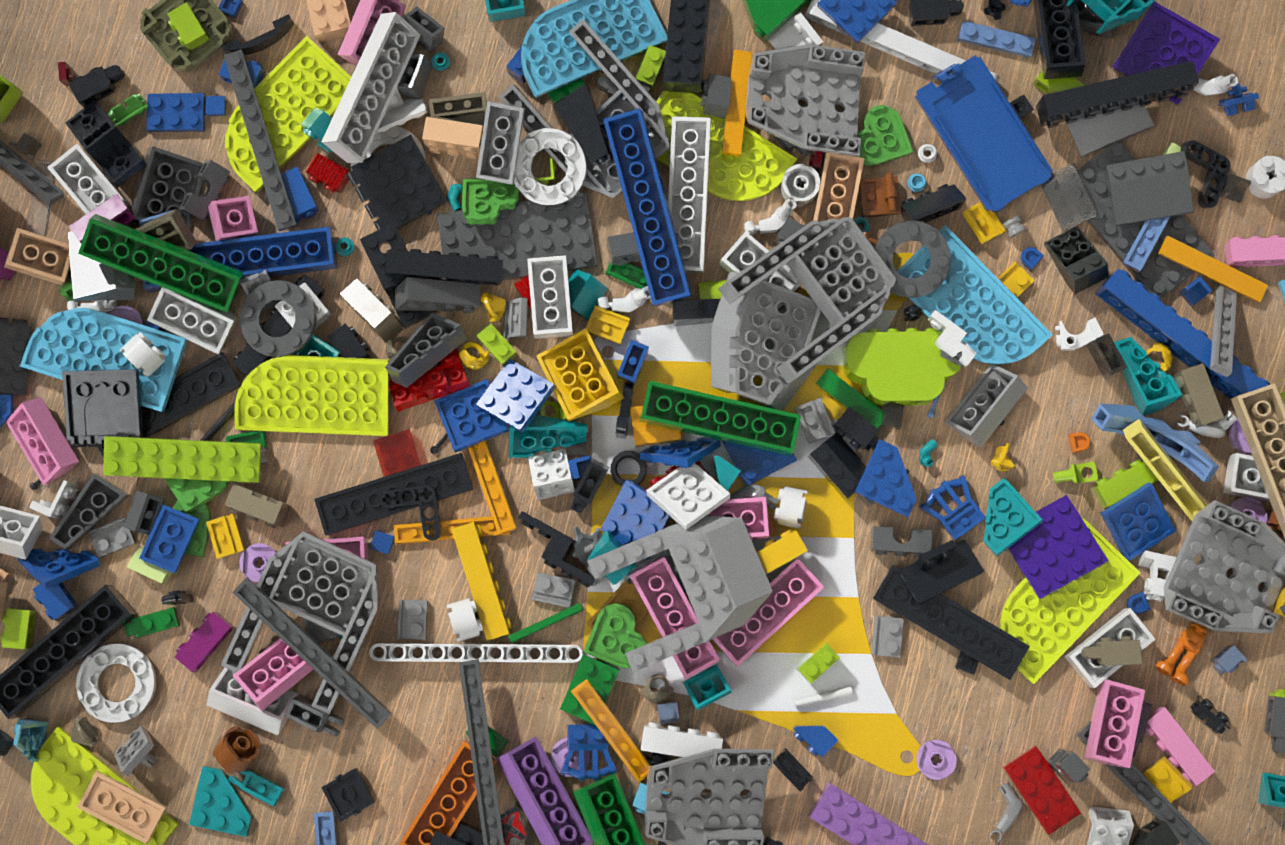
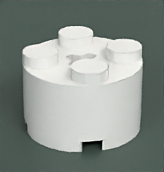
[1245,156,1285,199]
[781,164,820,207]
[120,332,167,377]
[774,486,808,529]
[446,598,483,643]

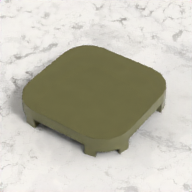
[140,0,232,72]

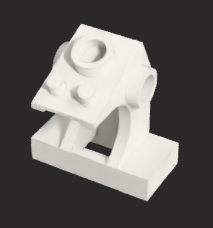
[1055,318,1104,351]
[1139,551,1177,602]

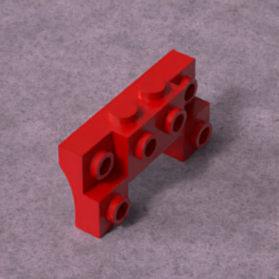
[389,348,470,412]

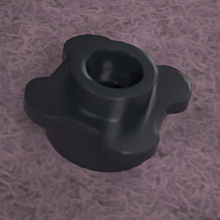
[984,0,1006,20]
[903,305,922,322]
[648,752,667,766]

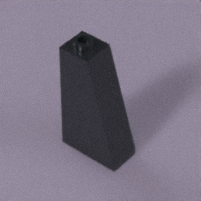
[554,84,610,165]
[672,299,720,327]

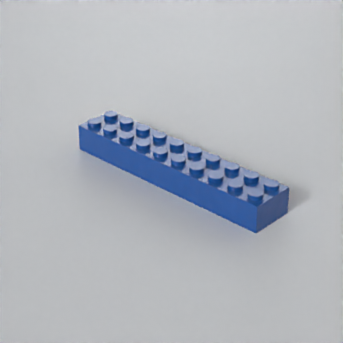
[603,108,693,307]
[143,227,338,292]
[1095,269,1270,399]

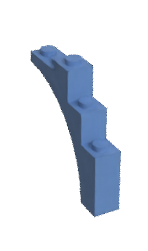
[1091,403,1219,482]

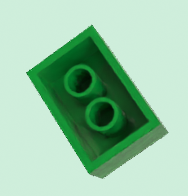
[560,654,620,724]

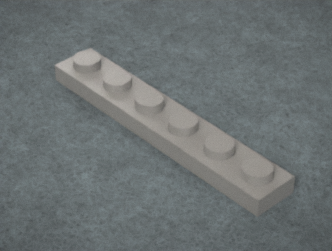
[1210,284,1237,377]

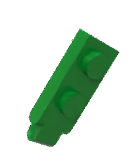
[124,607,180,638]

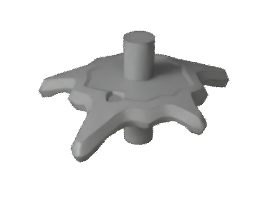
[571,526,600,576]

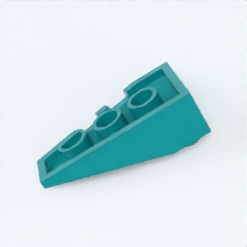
[1113,337,1182,416]
[508,415,587,458]

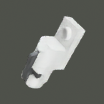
[927,310,977,368]

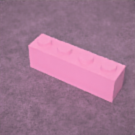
[1225,235,1285,267]
[1142,707,1215,786]

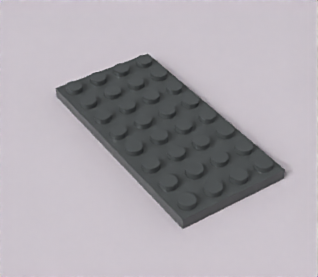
[1059,141,1215,298]
[437,192,597,281]

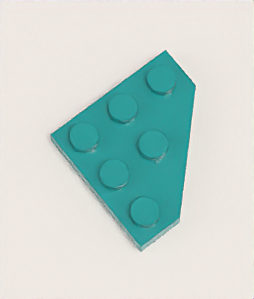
[984,477,1043,557]
[189,766,253,837]

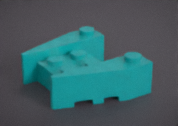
[1067,0,1155,34]

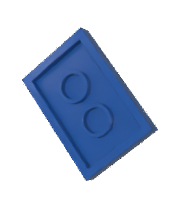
[147,93,205,132]
[139,505,200,574]

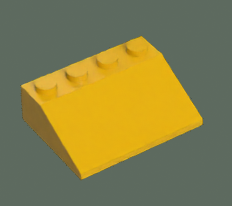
[536,328,624,421]

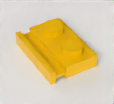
[962,202,1006,244]
[998,261,1035,297]
[586,306,630,345]
[206,513,245,559]
[1143,756,1193,803]

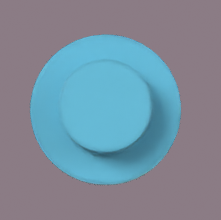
[907,173,926,192]

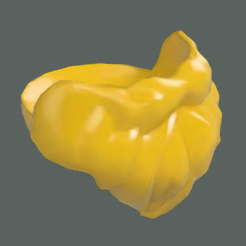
[480,292,506,322]
[459,342,489,371]
[1146,343,1173,372]
[991,443,1015,472]

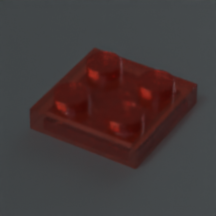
[373,429,421,477]

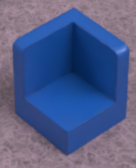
[1179,276,1212,307]
[568,455,592,481]

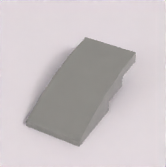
[1067,105,1154,157]

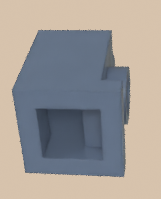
[1211,645,1247,675]
[657,701,679,724]

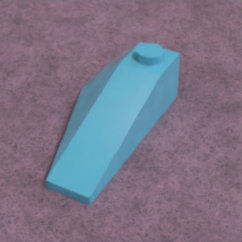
[13,718,48,762]

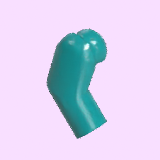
[447,183,463,212]
[919,439,938,467]

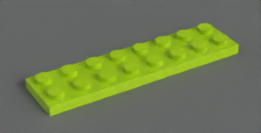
[103,436,262,483]

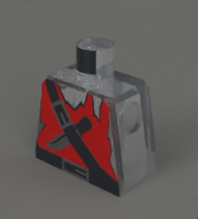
[500,805,528,845]

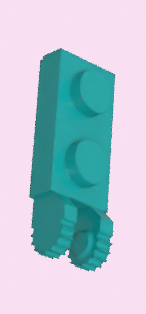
[228,769,285,807]

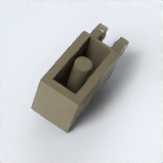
[1081,636,1142,666]

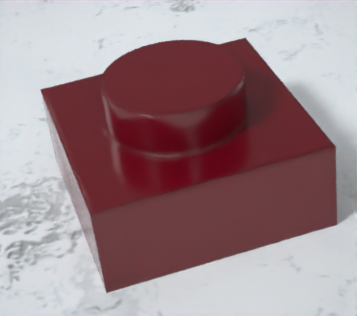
[58,62,74,86]
[809,151,823,173]

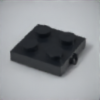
[321,768,375,822]

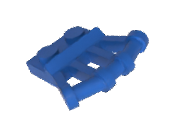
[919,475,986,541]
[560,724,617,781]

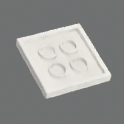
[646,463,730,530]

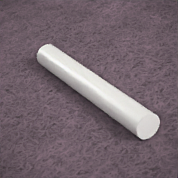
[794,687,853,708]

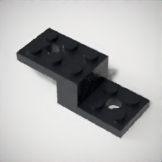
[65,100,147,188]
[360,223,439,329]
[518,511,599,587]

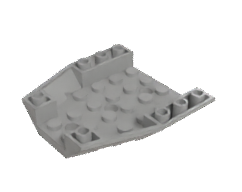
[745,44,865,157]
[711,272,830,411]
[1164,500,1285,633]
[645,749,774,845]

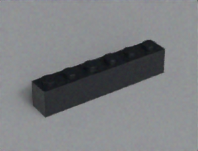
[384,247,503,286]
[232,275,326,376]

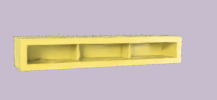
[1123,419,1207,522]

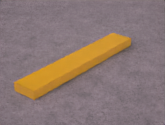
[722,49,752,157]
[1158,236,1268,303]
[468,441,517,536]
[394,516,511,545]
[571,679,651,783]

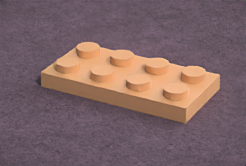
[77,771,167,844]

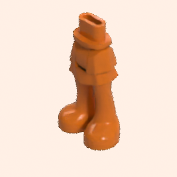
[1155,622,1209,687]

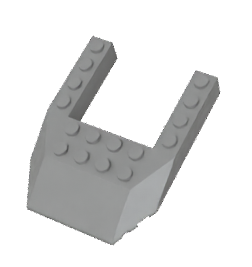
[499,19,670,198]
[719,217,896,384]
[588,516,773,672]
[221,531,378,714]

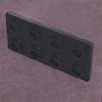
[899,539,984,604]

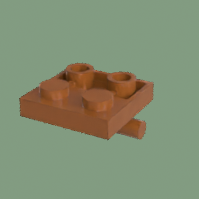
[859,173,901,218]

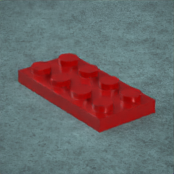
[1003,746,1081,835]

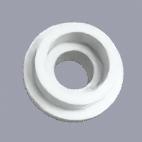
[918,144,937,163]

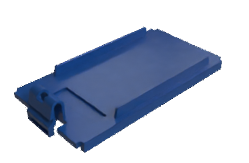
[915,55,1053,212]

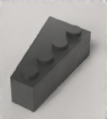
[395,277,481,313]
[385,312,467,388]
[49,473,130,549]

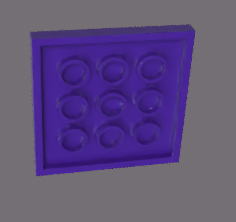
[1112,2,1220,106]
[1008,495,1108,600]

